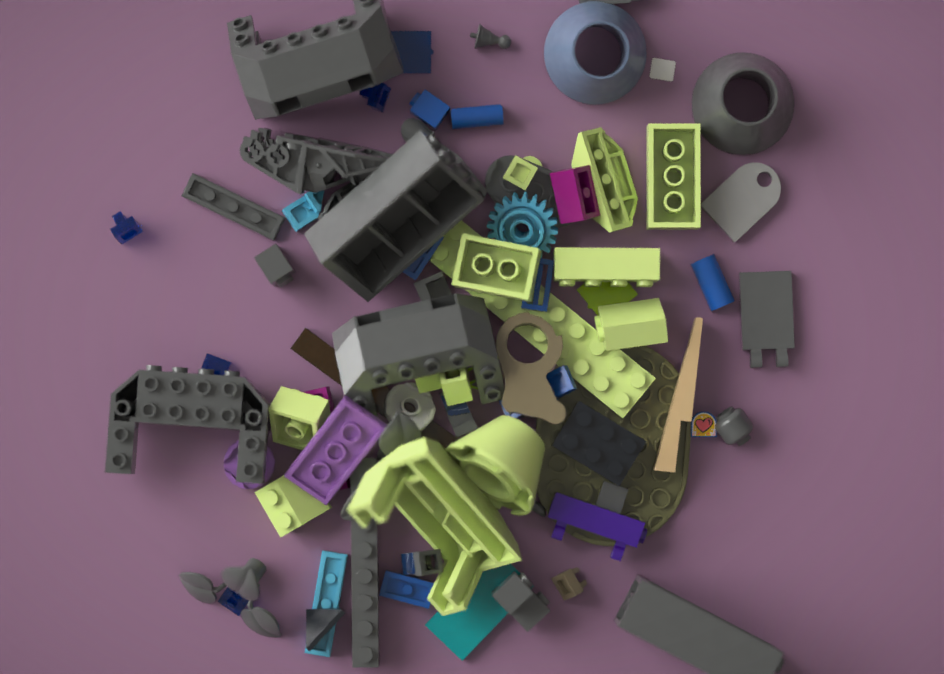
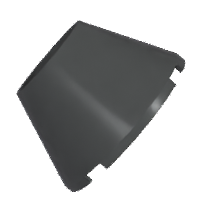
[692,52,795,155]

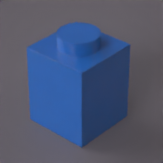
[409,89,450,131]

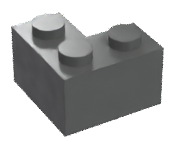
[492,571,550,632]

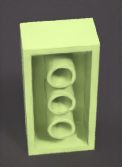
[646,123,701,230]
[553,247,660,287]

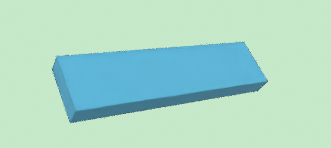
[305,550,348,657]

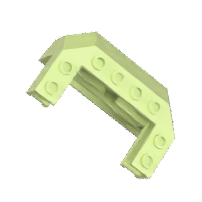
[347,438,522,616]

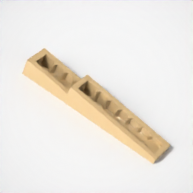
[653,317,703,472]

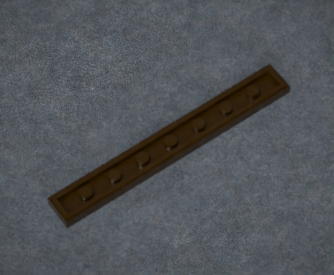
[290,328,459,450]

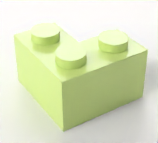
[415,367,473,406]

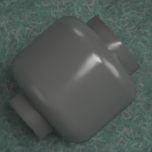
[715,406,754,446]

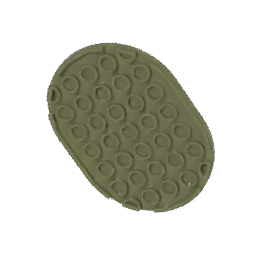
[535,346,691,546]

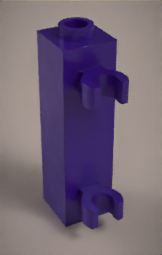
[547,492,648,561]

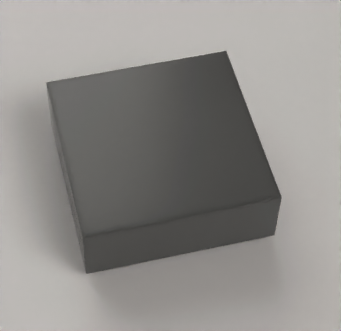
[595,481,629,514]

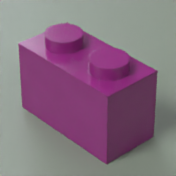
[550,165,600,224]

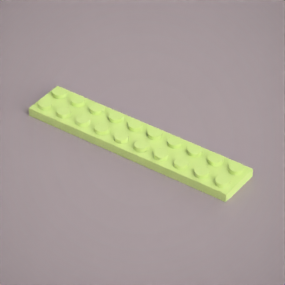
[429,220,656,419]

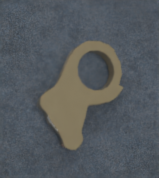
[496,312,566,424]

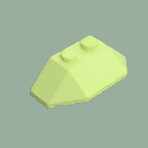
[571,127,638,233]

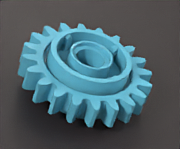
[487,192,559,258]

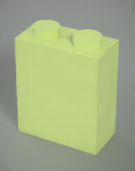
[594,298,668,351]

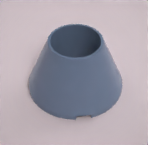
[544,1,647,105]

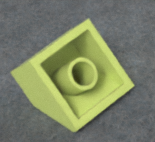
[268,386,331,450]
[255,476,332,537]

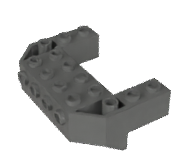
[105,365,271,484]

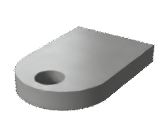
[701,162,781,243]

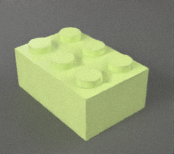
[452,233,542,302]

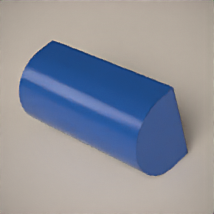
[451,104,504,129]
[690,254,735,311]

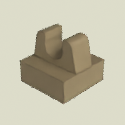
[551,567,587,601]

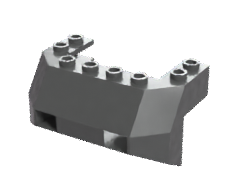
[227,0,404,120]
[332,293,505,418]

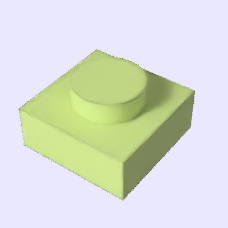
[503,155,538,190]

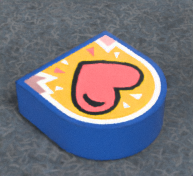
[691,411,717,437]

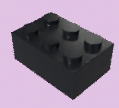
[551,401,647,486]

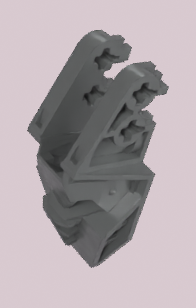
[240,128,393,194]

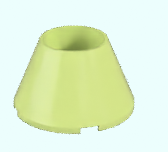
[446,415,545,516]

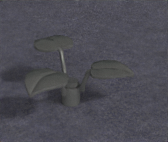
[341,411,422,523]
[178,558,282,638]

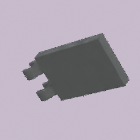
[739,271,795,368]

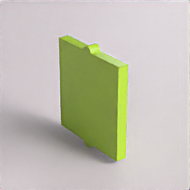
[577,282,638,316]

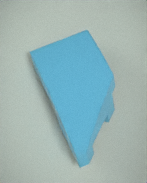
[282,190,325,232]

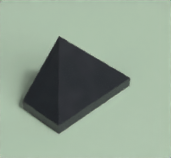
[306,608,346,652]

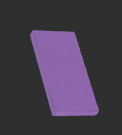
[284,395,387,506]

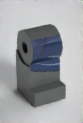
[439,392,478,438]
[401,549,443,576]

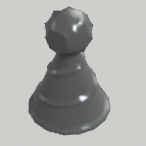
[470,24,511,49]

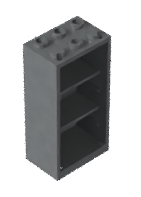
[304,130,484,302]
[614,574,785,674]

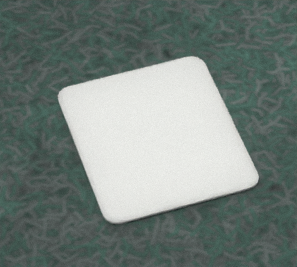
[650,58,676,81]

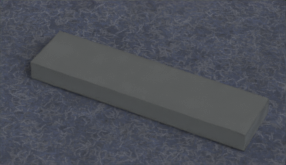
[181,173,286,241]

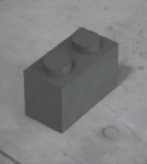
[254,244,296,287]

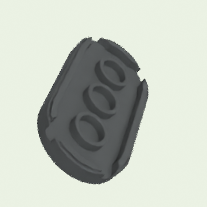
[485,155,573,228]

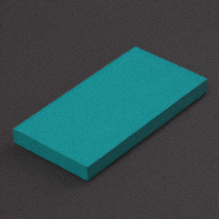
[425,564,534,661]

